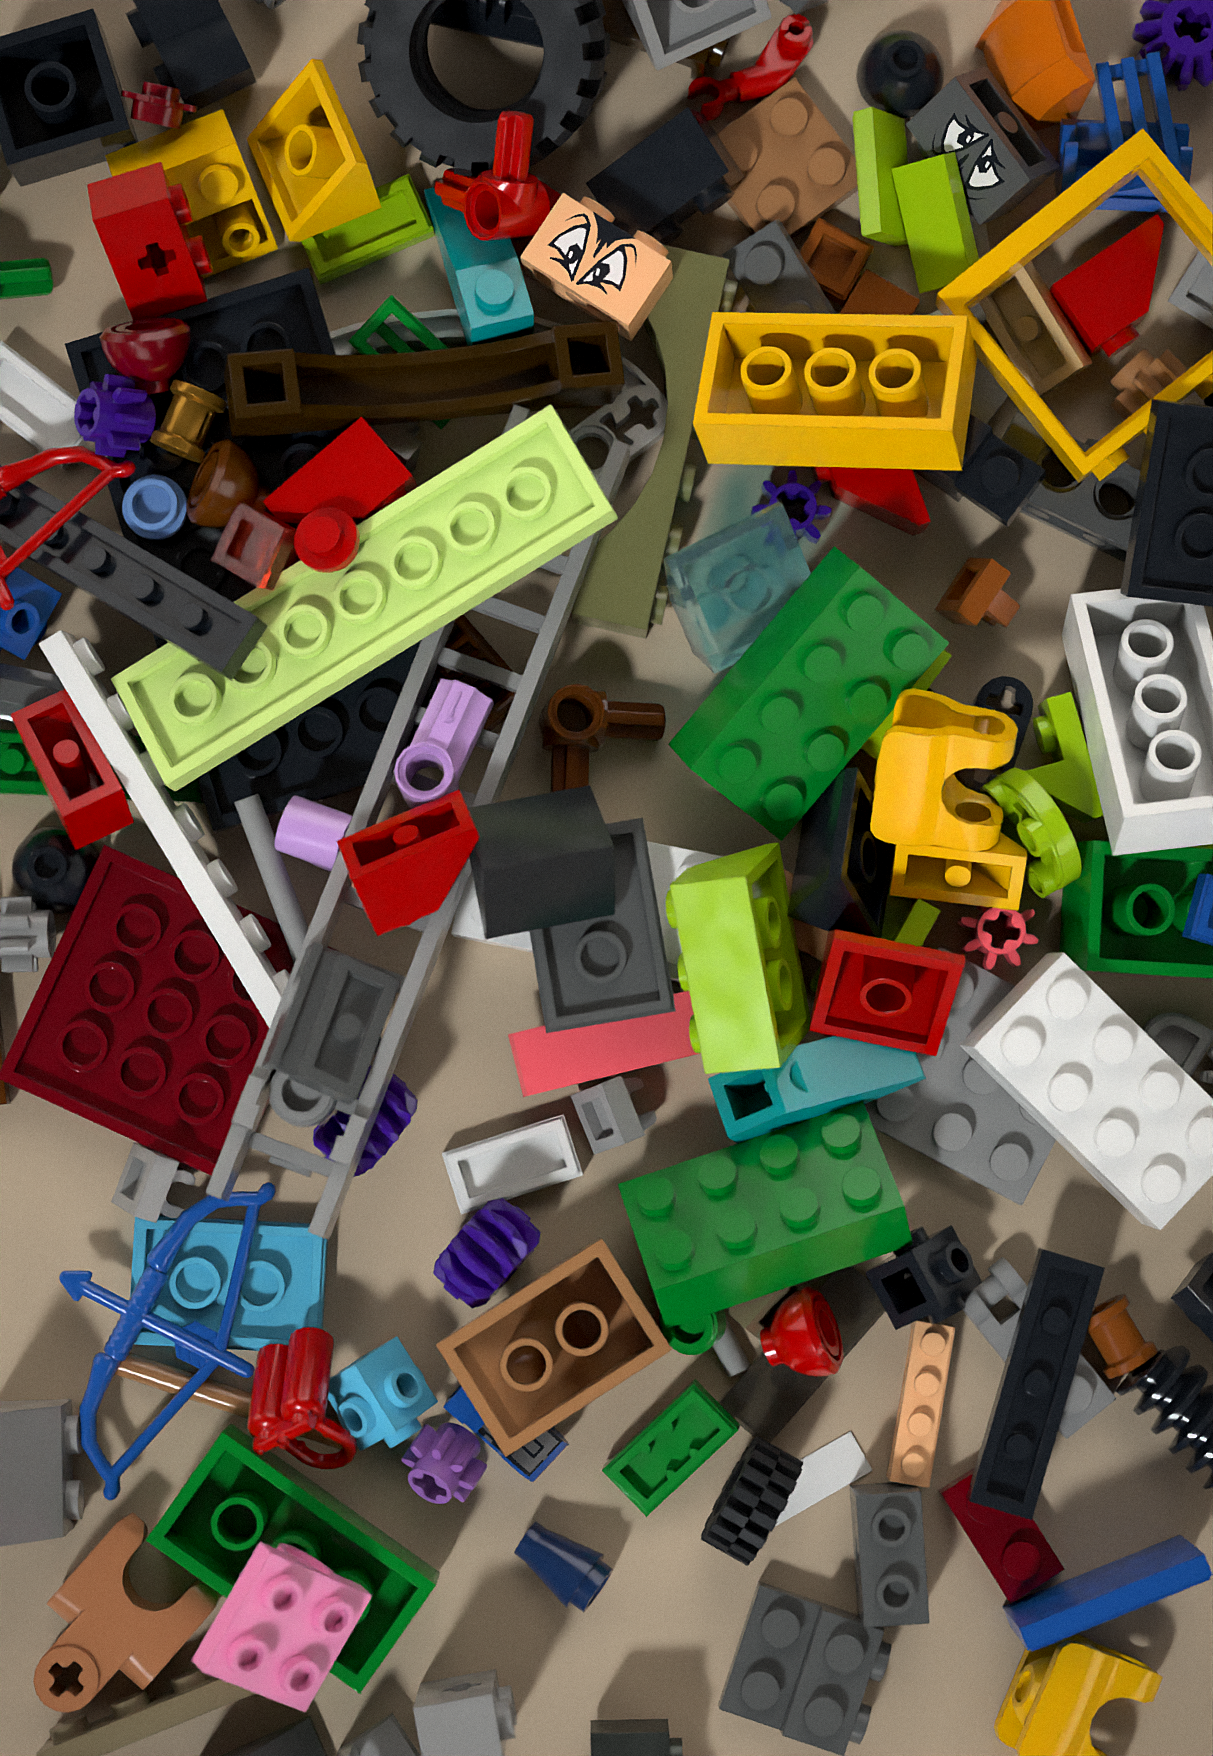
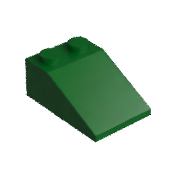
[1059,840,1213,979]

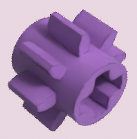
[402,1423,487,1504]

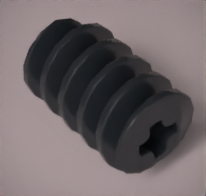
[1116,1345,1213,1489]

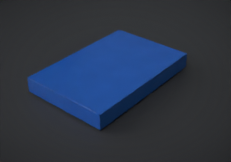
[1002,1535,1213,1652]

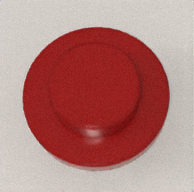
[294,507,360,573]

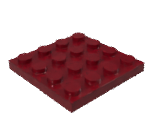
[0,845,339,1176]

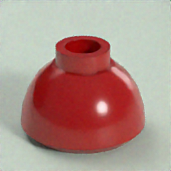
[760,1286,844,1376]

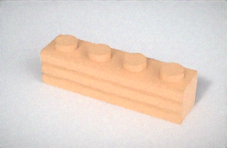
[886,1319,956,1488]

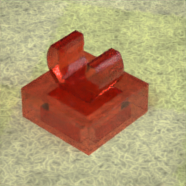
[211,501,298,590]

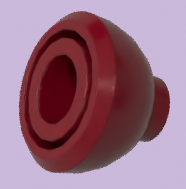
[100,318,191,394]

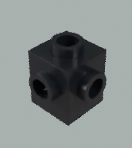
[865,1225,982,1330]

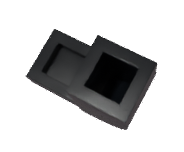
[913,414,1046,527]

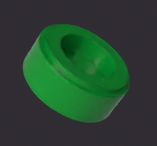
[659,1309,727,1355]

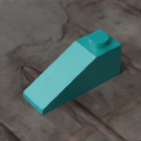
[424,187,534,346]

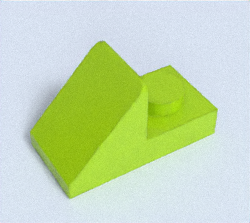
[1025,692,1104,823]

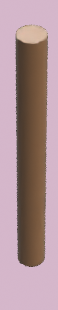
[114,1352,343,1450]

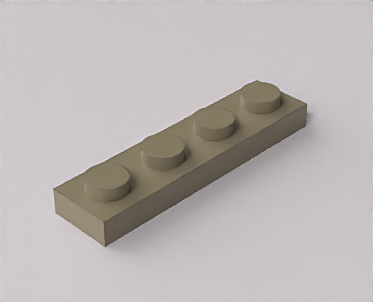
[36,1667,255,1756]

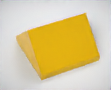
[246,59,382,242]

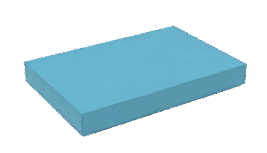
[130,1215,328,1351]

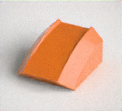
[975,0,1096,131]

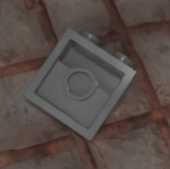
[718,1581,891,1756]

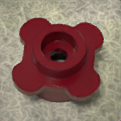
[121,81,198,129]

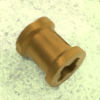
[149,380,227,463]

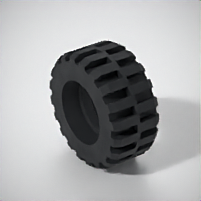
[357,0,610,176]

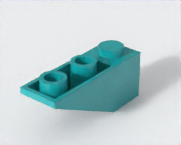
[707,1036,926,1143]

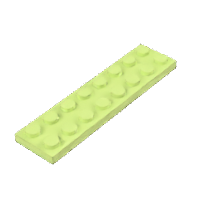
[111,405,618,791]

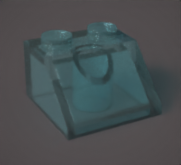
[663,502,811,674]

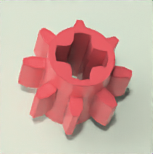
[957,906,1039,970]

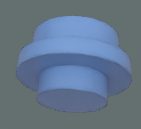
[122,475,187,540]

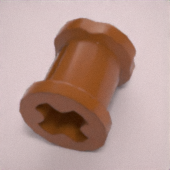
[1087,1294,1158,1379]

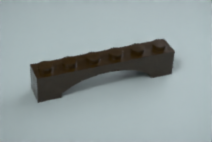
[224,321,625,439]

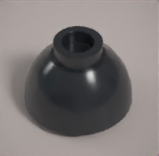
[857,30,944,118]
[11,825,99,914]

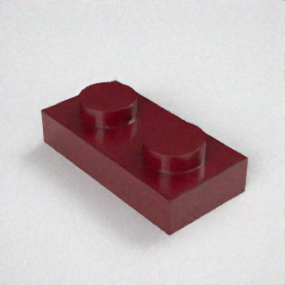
[939,1467,1064,1604]

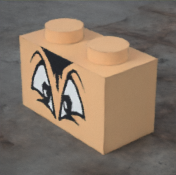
[520,193,673,341]

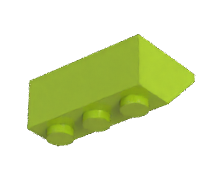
[666,842,811,1074]

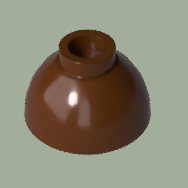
[186,439,271,527]

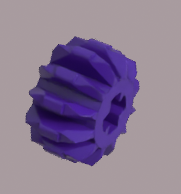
[1132,0,1213,92]
[313,1066,418,1177]
[433,1198,541,1308]

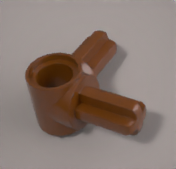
[539,684,666,792]

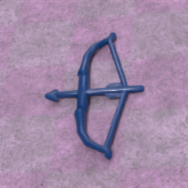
[59,1182,276,1500]

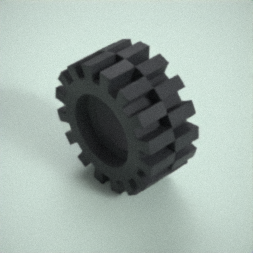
[701,1436,803,1566]

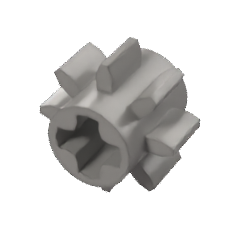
[0,896,56,973]

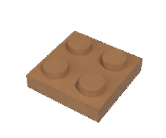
[717,77,858,239]

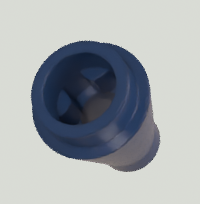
[514,1521,614,1612]

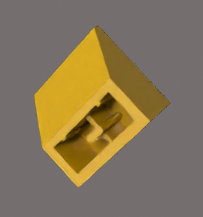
[105,109,278,279]

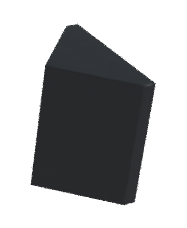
[787,767,895,939]
[468,785,615,939]

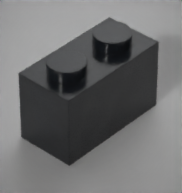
[586,107,745,246]

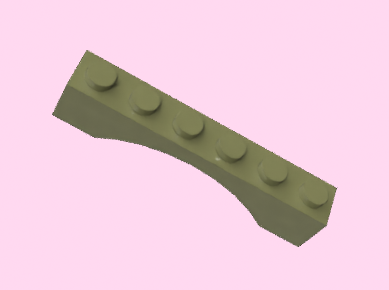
[572,245,738,639]

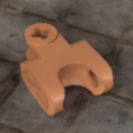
[33,1512,221,1713]

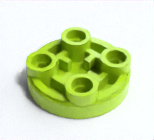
[980,768,1082,898]

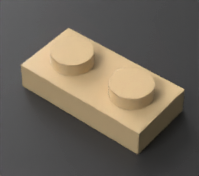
[979,261,1093,398]

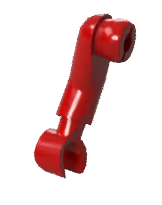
[687,14,813,121]

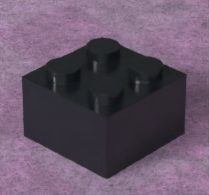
[0,9,138,187]

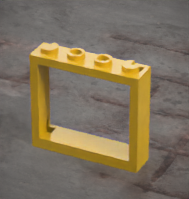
[935,128,1213,483]

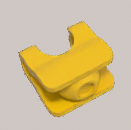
[870,689,1018,852]
[994,1633,1163,1756]

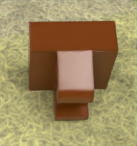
[934,557,1021,628]

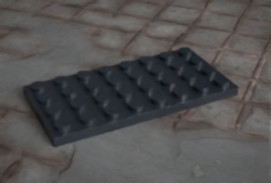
[65,267,438,833]

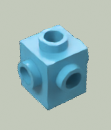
[328,1336,438,1451]

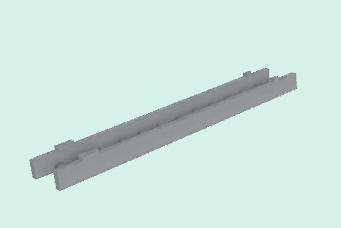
[205,404,630,1240]

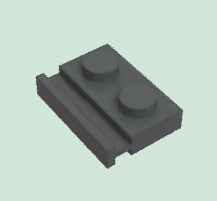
[261,941,400,1105]

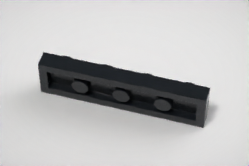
[966,1248,1105,1520]

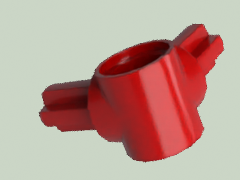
[434,111,550,240]

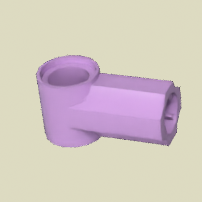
[394,678,494,809]
[274,795,353,872]

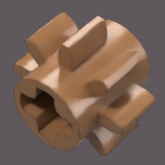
[1110,348,1188,420]

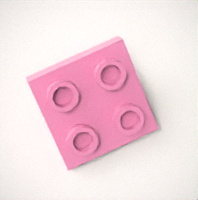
[192,1542,372,1712]

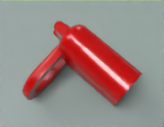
[247,1327,357,1470]

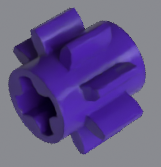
[74,374,156,458]
[751,470,831,554]

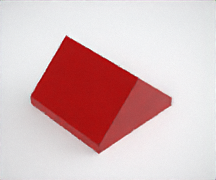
[809,929,965,1056]

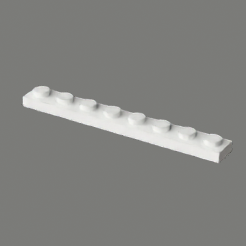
[38,630,290,1028]

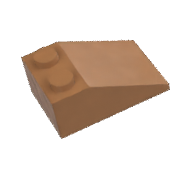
[436,1237,672,1457]

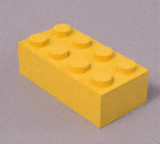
[693,312,977,471]

